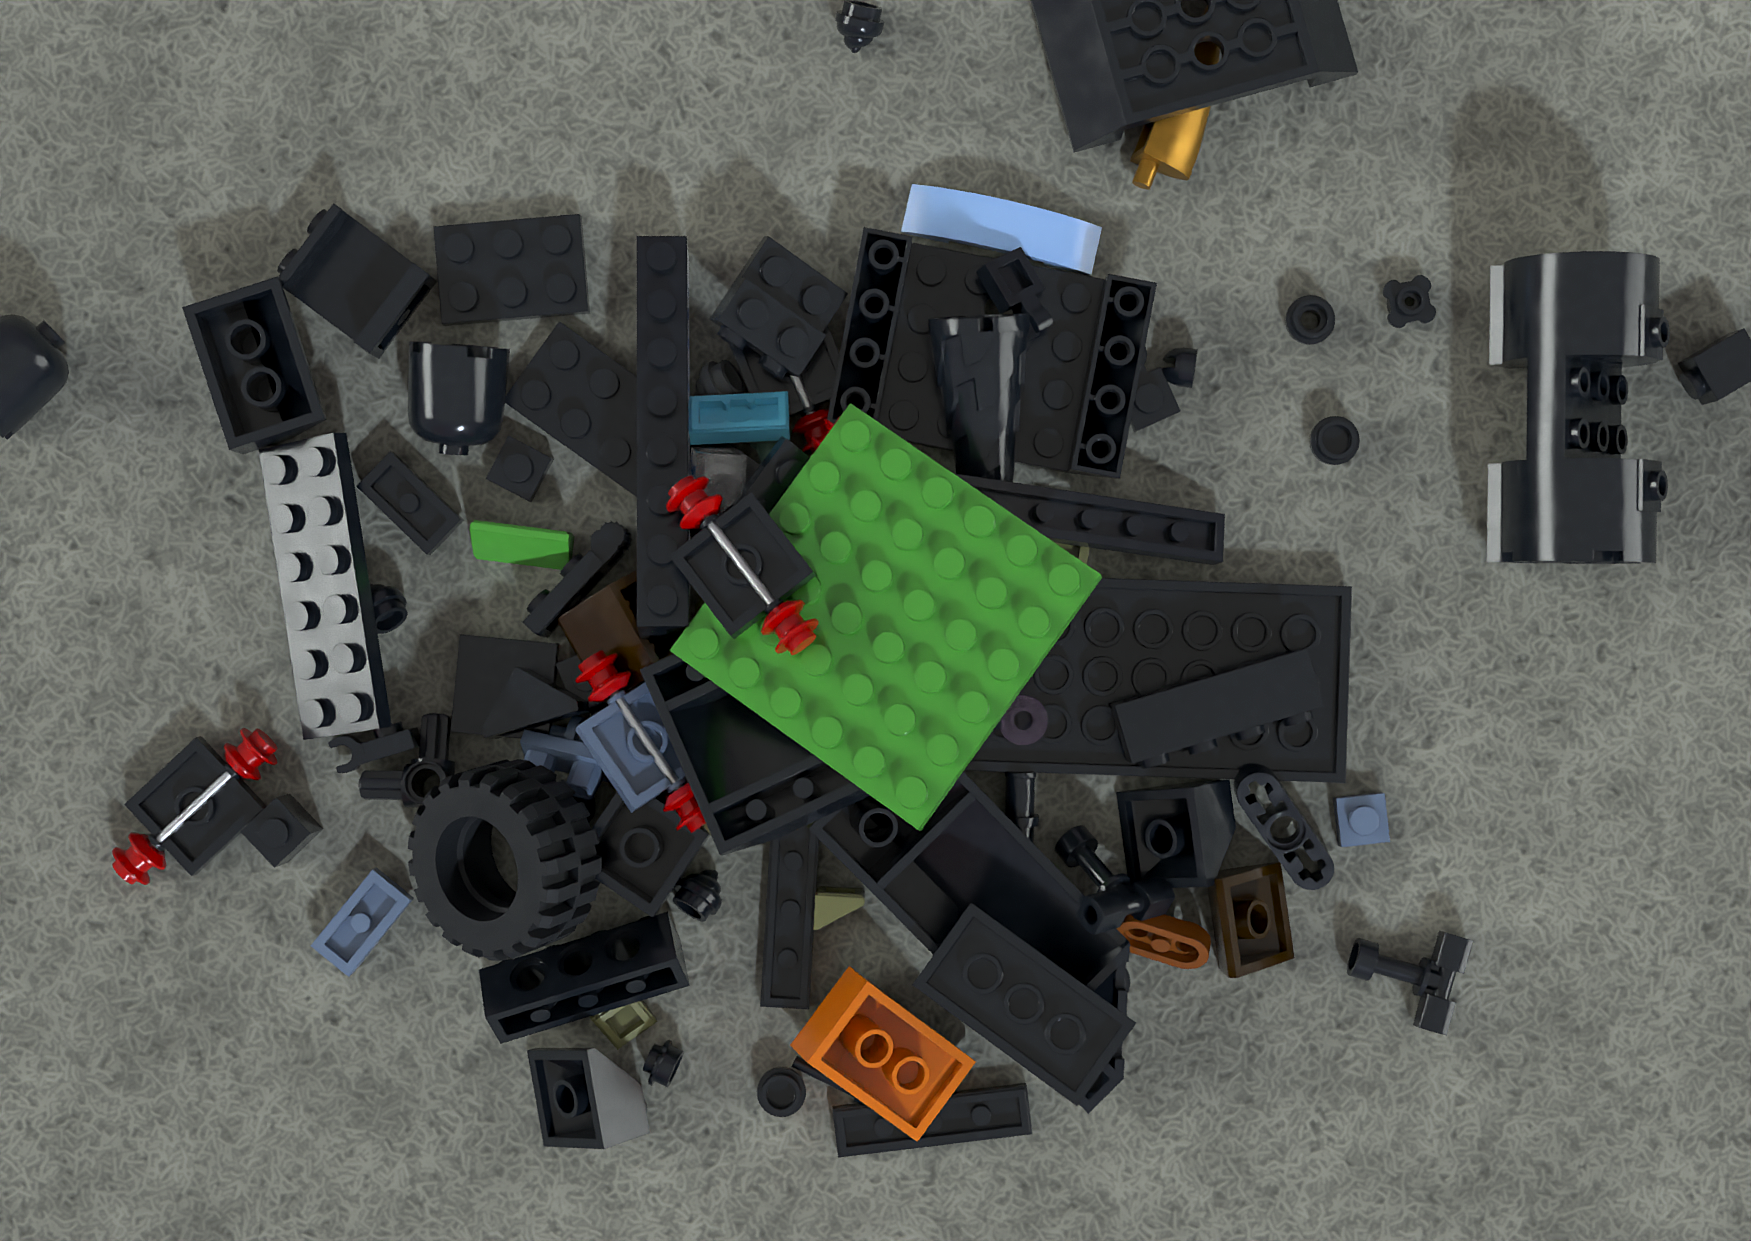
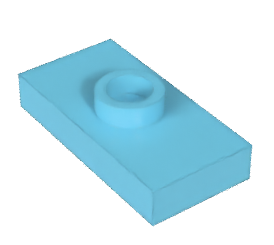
[689,391,790,445]

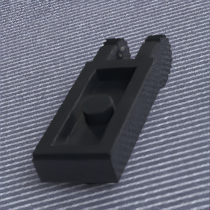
[523,521,633,638]

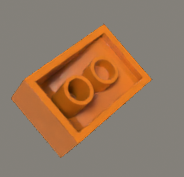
[790,966,976,1142]

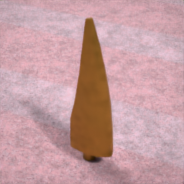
[1130,5,1220,190]

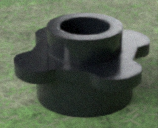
[1383,275,1436,328]

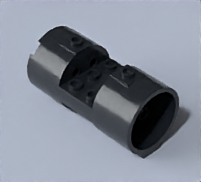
[1487,251,1670,564]

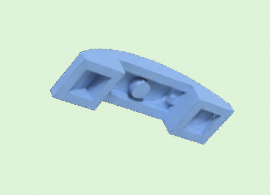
[901,184,1102,276]

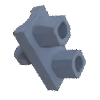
[520,716,611,800]

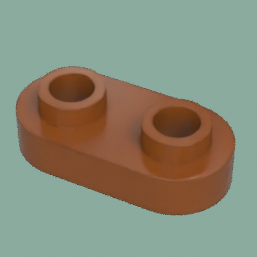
[1116,914,1211,969]

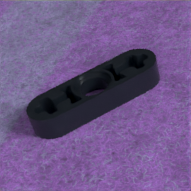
[1233,764,1334,890]

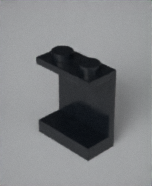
[277,203,437,359]

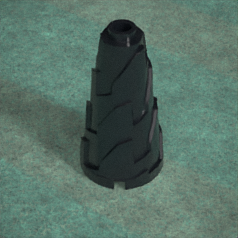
[928,314,1030,482]

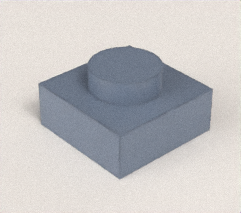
[1333,792,1390,847]

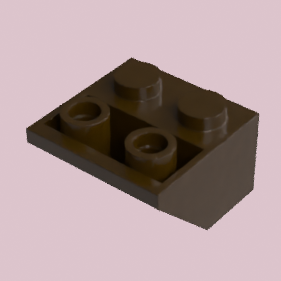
[557,570,678,706]

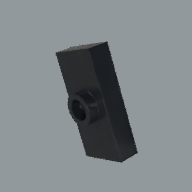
[356,451,464,555]

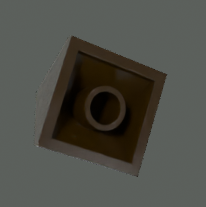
[1207,862,1295,978]

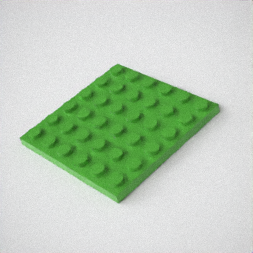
[670,403,1102,831]

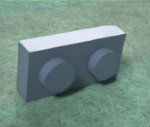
[311,867,414,977]

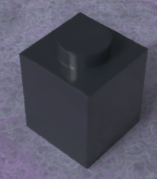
[1678,328,1751,405]
[240,794,323,868]

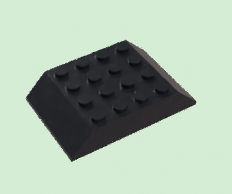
[640,654,1003,856]

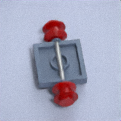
[575,650,706,833]

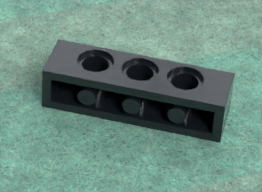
[479,911,690,1044]

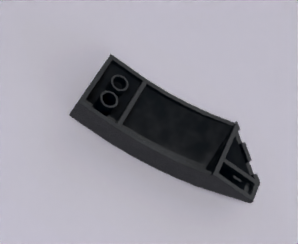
[806,771,1130,1114]

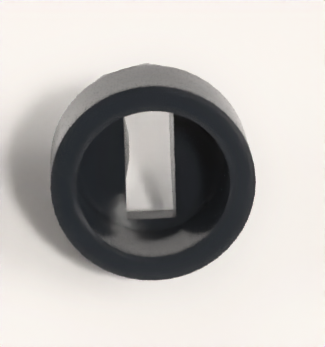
[1162,347,1198,388]

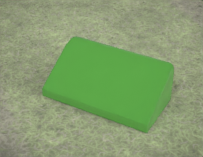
[470,520,575,570]

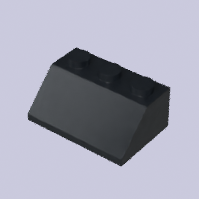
[182,276,327,454]

